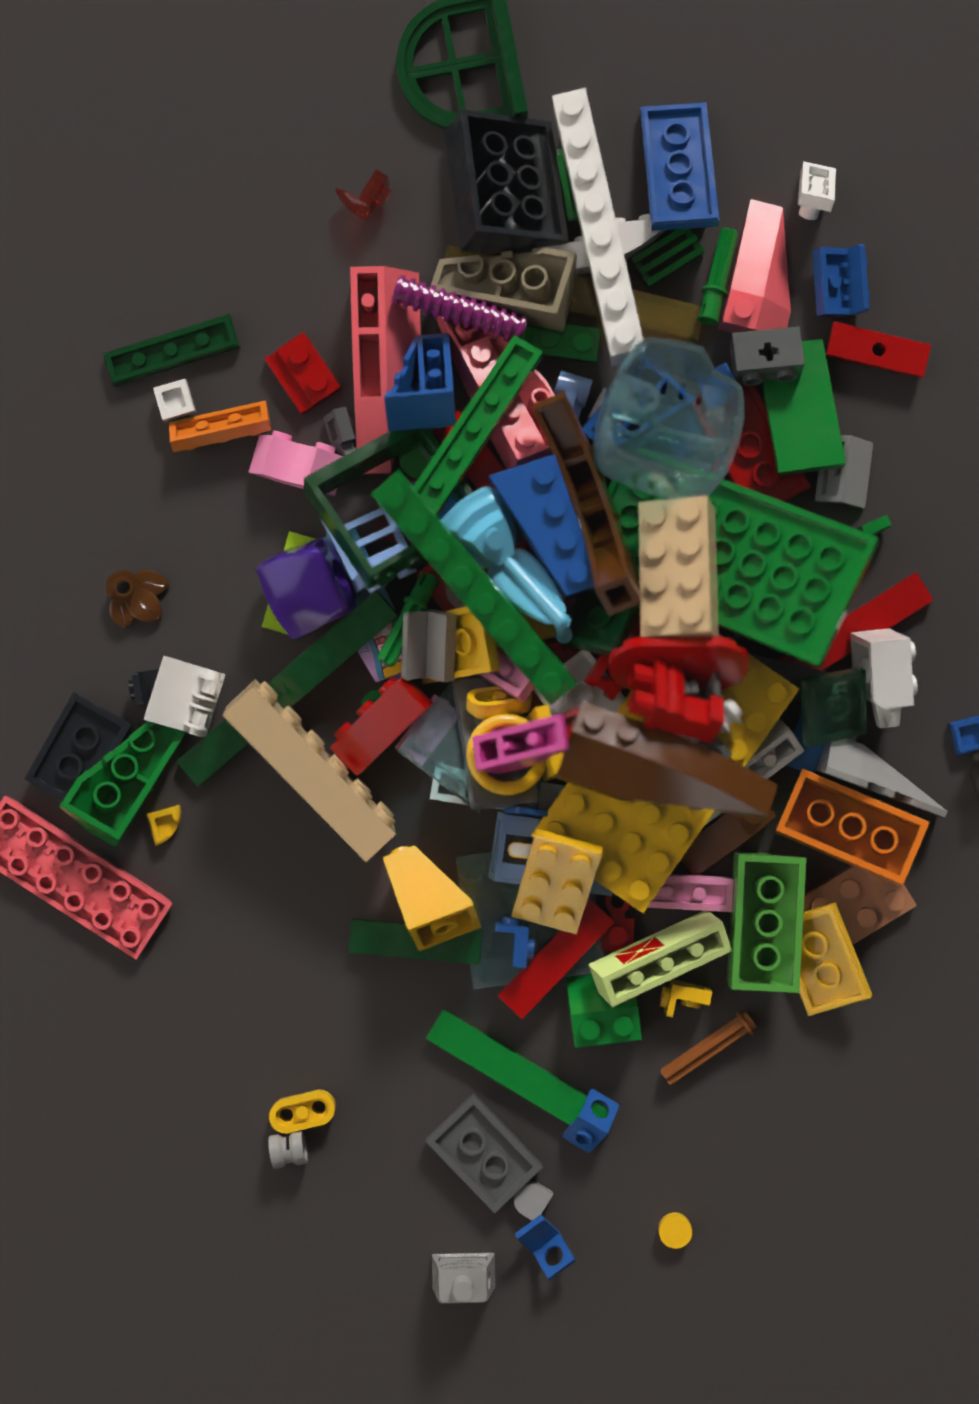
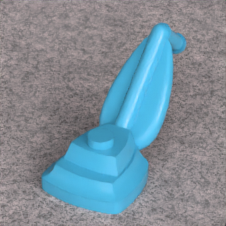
[442,486,572,643]

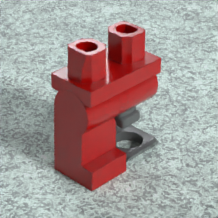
[628,658,725,743]

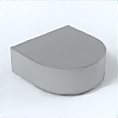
[514,1181,553,1221]

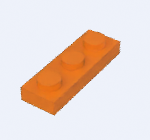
[169,400,271,452]

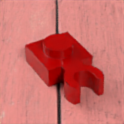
[600,895,634,952]

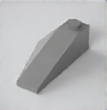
[815,729,947,817]

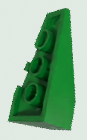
[60,721,186,848]

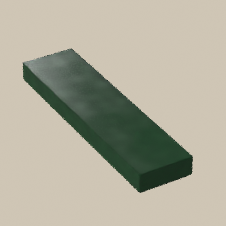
[102,314,241,387]
[349,918,483,965]

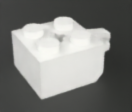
[850,628,917,728]

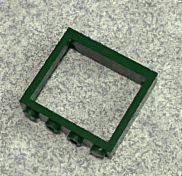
[303,428,473,589]

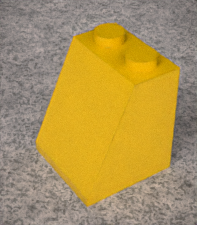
[383,845,482,951]

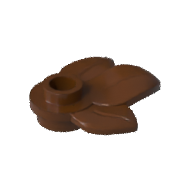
[106,569,169,629]

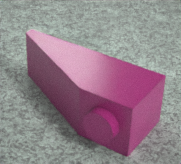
[472,714,569,774]

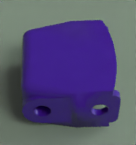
[255,537,357,639]

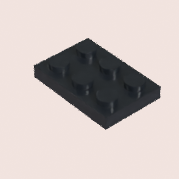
[24,692,133,801]

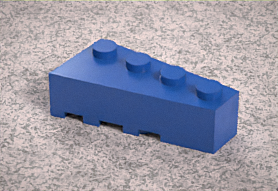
[487,454,596,601]

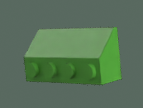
[727,851,806,993]

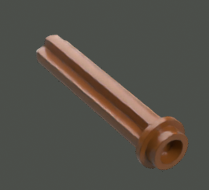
[661,1011,757,1085]

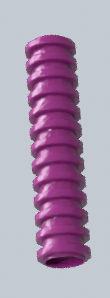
[392,275,528,341]

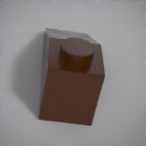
[681,808,777,875]

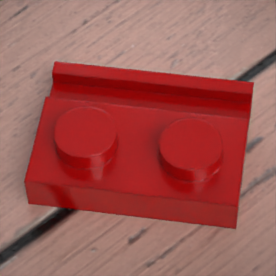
[264,332,342,415]

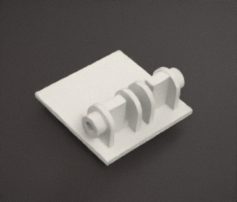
[144,656,226,737]

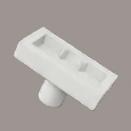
[798,161,836,220]

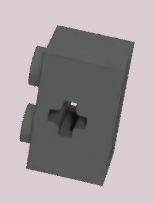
[729,326,805,386]

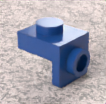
[495,916,535,968]

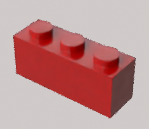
[329,676,433,776]

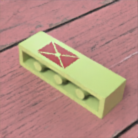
[588,911,732,1007]

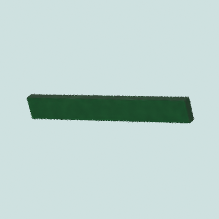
[176,590,399,787]

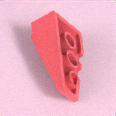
[718,199,791,333]

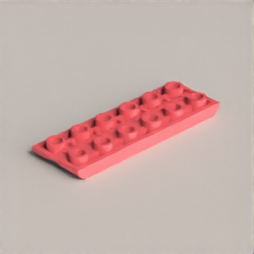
[0,796,173,960]

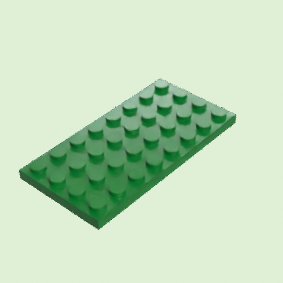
[608,444,879,668]

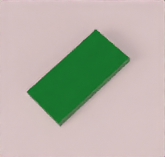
[761,339,846,476]

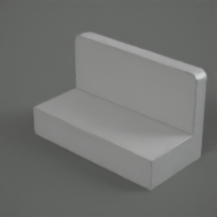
[815,435,873,508]
[401,609,457,682]

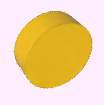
[658,1212,692,1249]

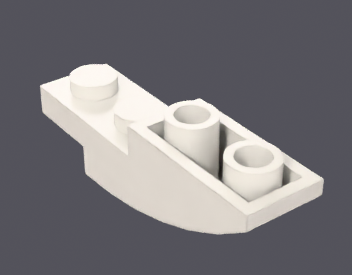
[546,214,666,276]

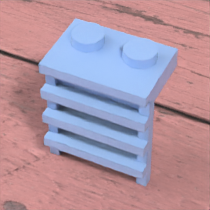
[321,503,417,594]

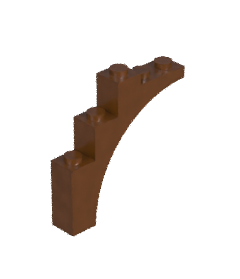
[533,391,642,616]

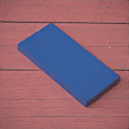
[640,102,720,231]

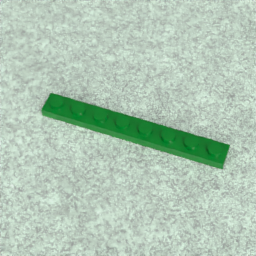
[371,470,578,706]

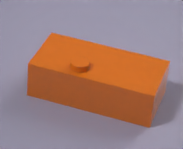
[775,768,930,886]

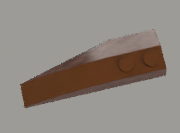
[557,701,778,818]

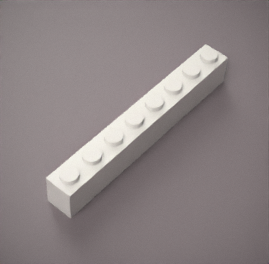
[552,88,645,366]

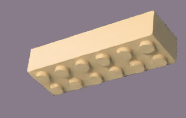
[223,679,396,862]

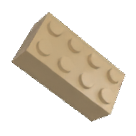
[639,495,719,637]

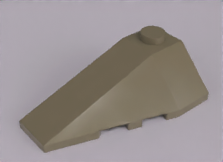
[430,247,577,332]

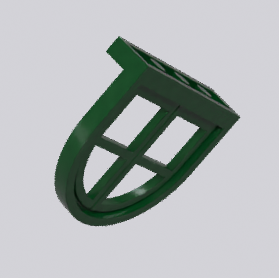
[396,0,528,130]

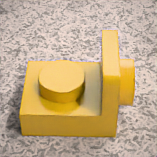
[659,979,712,1018]

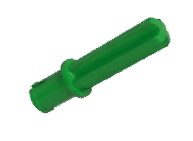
[697,227,738,326]
[377,572,440,667]

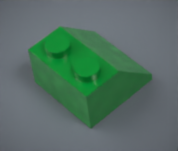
[565,972,642,1048]

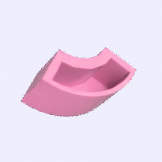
[248,431,343,496]

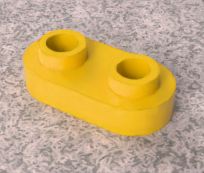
[466,686,533,719]
[269,1090,336,1134]

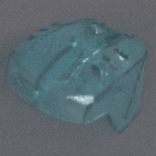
[592,338,744,499]

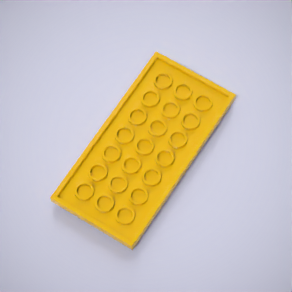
[531,634,799,913]

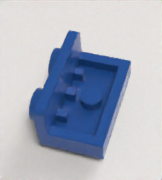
[812,244,870,317]

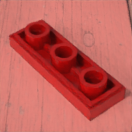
[825,322,931,379]

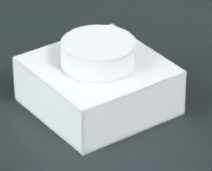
[153,379,196,422]

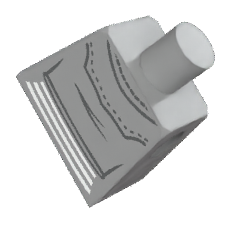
[432,1253,495,1303]

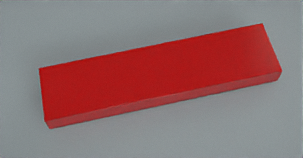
[498,898,615,1019]

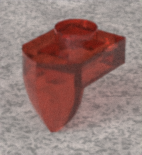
[336,169,391,220]

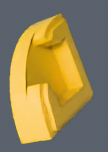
[146,805,181,846]

